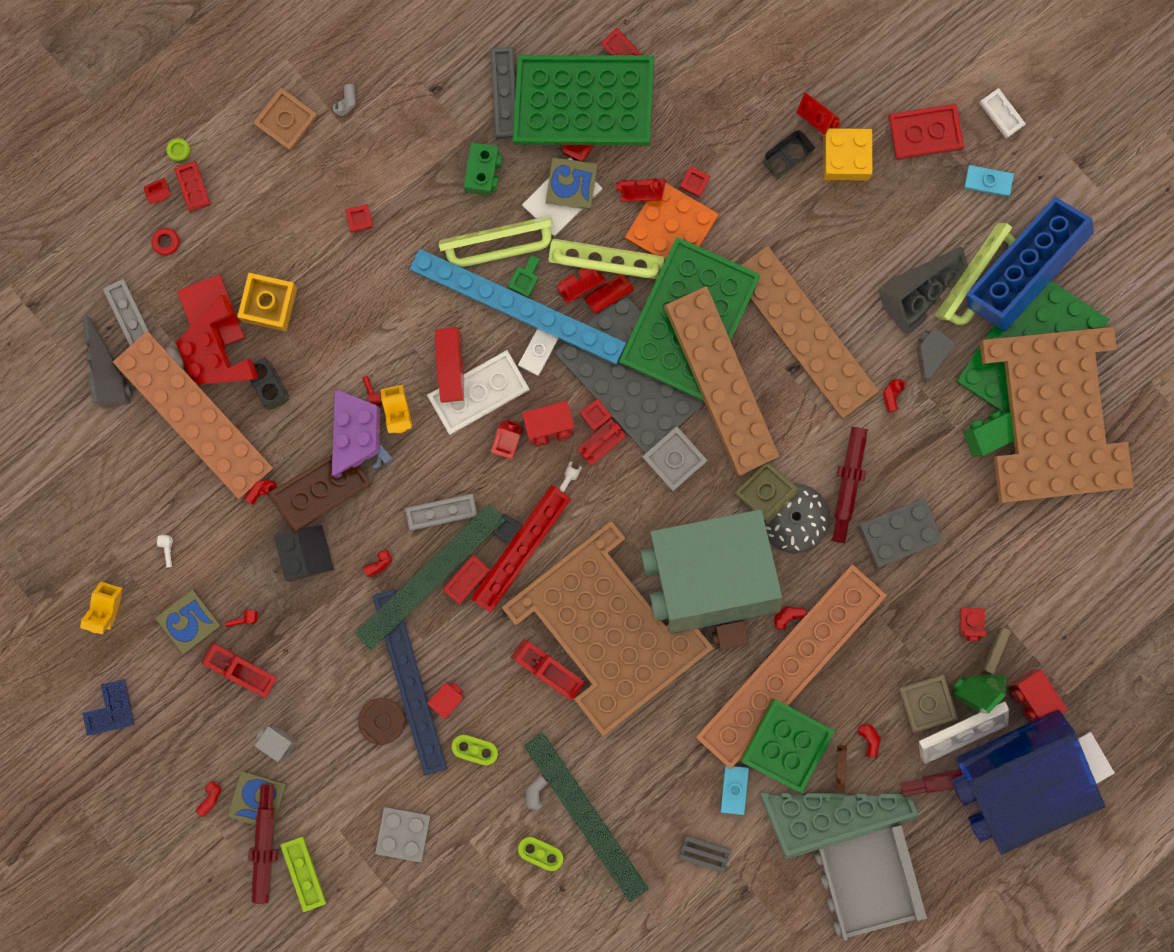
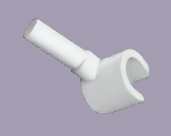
[559,462,582,492]
[157,534,173,568]

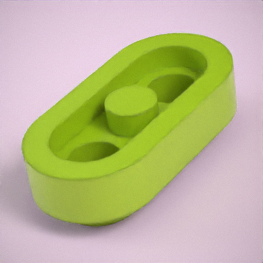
[452,735,498,765]
[518,837,563,871]

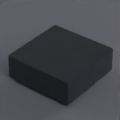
[491,513,523,544]

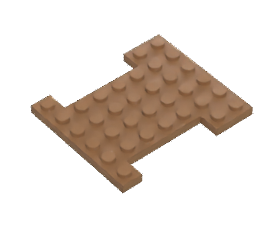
[980,327,1134,503]
[502,521,714,737]

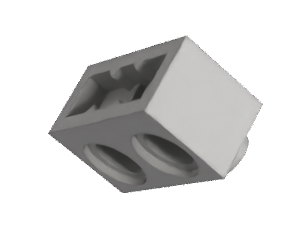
[255,726,298,762]

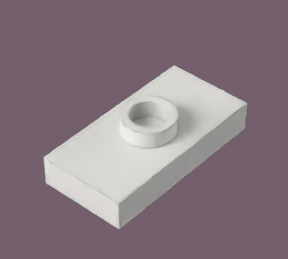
[979,88,1026,139]
[518,329,559,377]

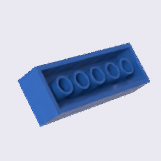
[966,197,1094,332]

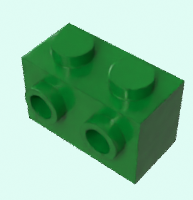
[464,142,503,196]
[962,409,1014,456]

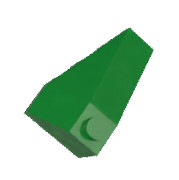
[951,675,1007,714]

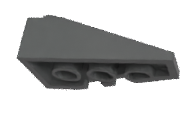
[878,247,968,334]
[83,315,133,409]

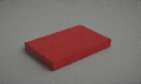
[888,104,964,160]
[177,274,245,347]

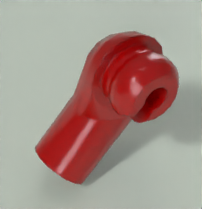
[196,781,222,817]

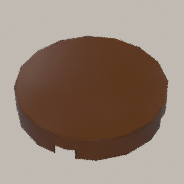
[358,698,405,745]
[835,745,847,792]

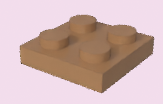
[253,88,318,152]

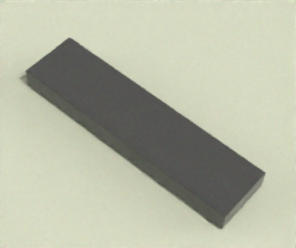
[491,47,516,139]

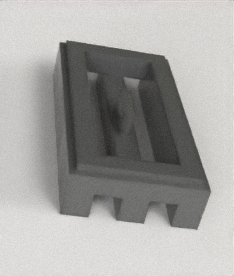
[679,835,731,873]

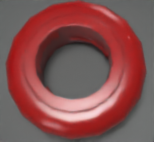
[151,228,180,256]

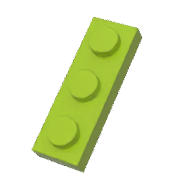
[280,836,327,912]

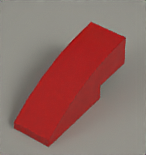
[435,327,464,403]
[511,638,585,701]
[201,641,277,698]

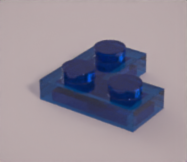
[82,679,135,736]

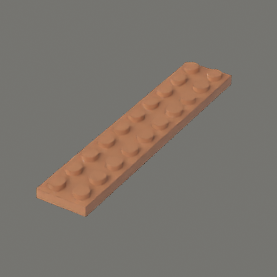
[696,564,887,769]

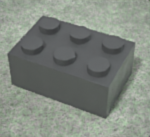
[857,498,943,569]

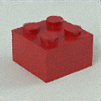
[522,401,575,447]
[1008,669,1068,725]

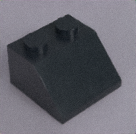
[274,525,334,582]

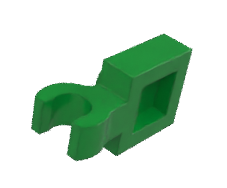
[508,255,540,298]

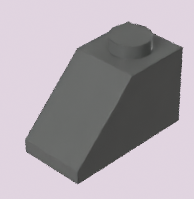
[917,327,956,383]

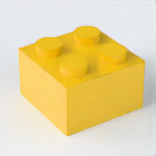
[823,128,872,181]
[238,273,297,332]

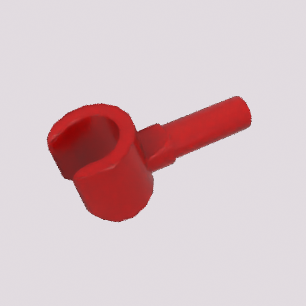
[362,376,382,406]
[225,610,258,627]

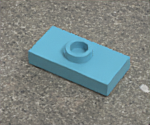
[964,165,1014,197]
[720,765,749,815]

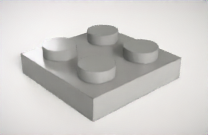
[642,426,708,492]
[375,807,431,863]

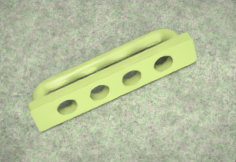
[439,216,553,267]
[935,223,1016,325]
[549,239,665,279]

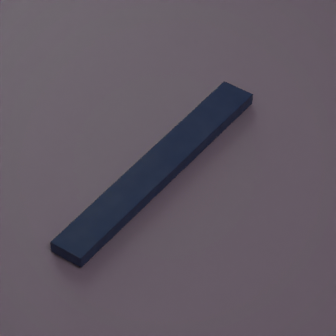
[372,589,447,776]

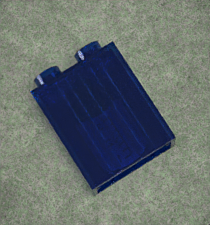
[951,709,1106,855]

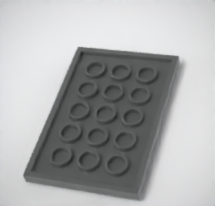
[555,295,705,454]

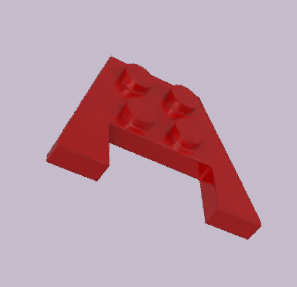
[176,295,258,385]

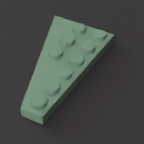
[760,793,919,860]

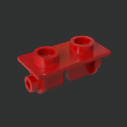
[796,92,840,135]
[616,178,666,202]
[556,268,606,303]
[576,419,626,466]

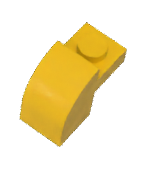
[381,384,412,433]
[80,581,123,635]

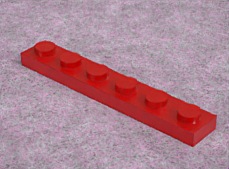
[471,485,571,613]

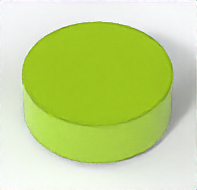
[166,138,191,163]

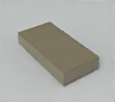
[981,628,1011,674]

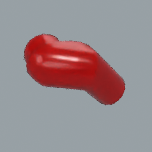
[883,379,905,413]
[244,480,277,505]
[363,549,392,578]
[774,606,806,630]
[858,724,881,758]

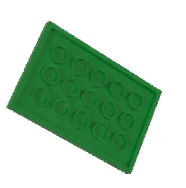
[513,55,655,146]
[619,237,761,401]
[955,281,1110,412]

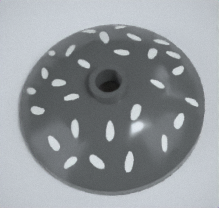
[765,483,829,553]

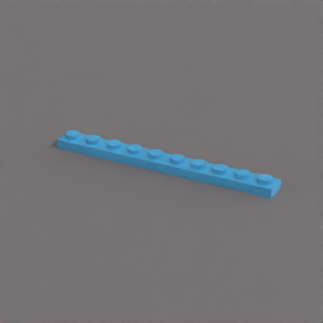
[409,249,627,365]

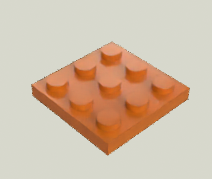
[625,183,719,263]

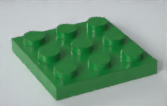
[740,698,835,793]

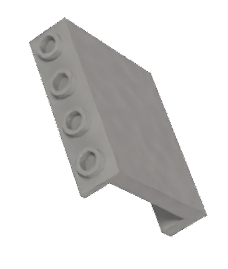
[814,825,927,941]

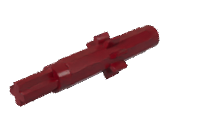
[832,426,868,543]
[900,761,993,797]
[248,783,278,904]

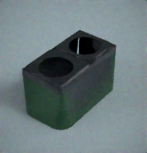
[763,130,815,180]
[250,357,289,410]

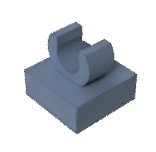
[366,443,394,470]

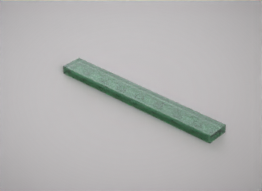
[354,503,506,651]
[523,732,649,902]

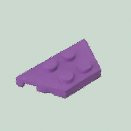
[332,390,381,478]

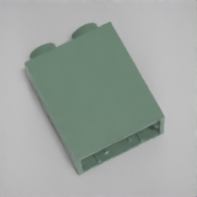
[640,509,782,634]

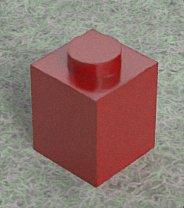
[427,682,465,719]

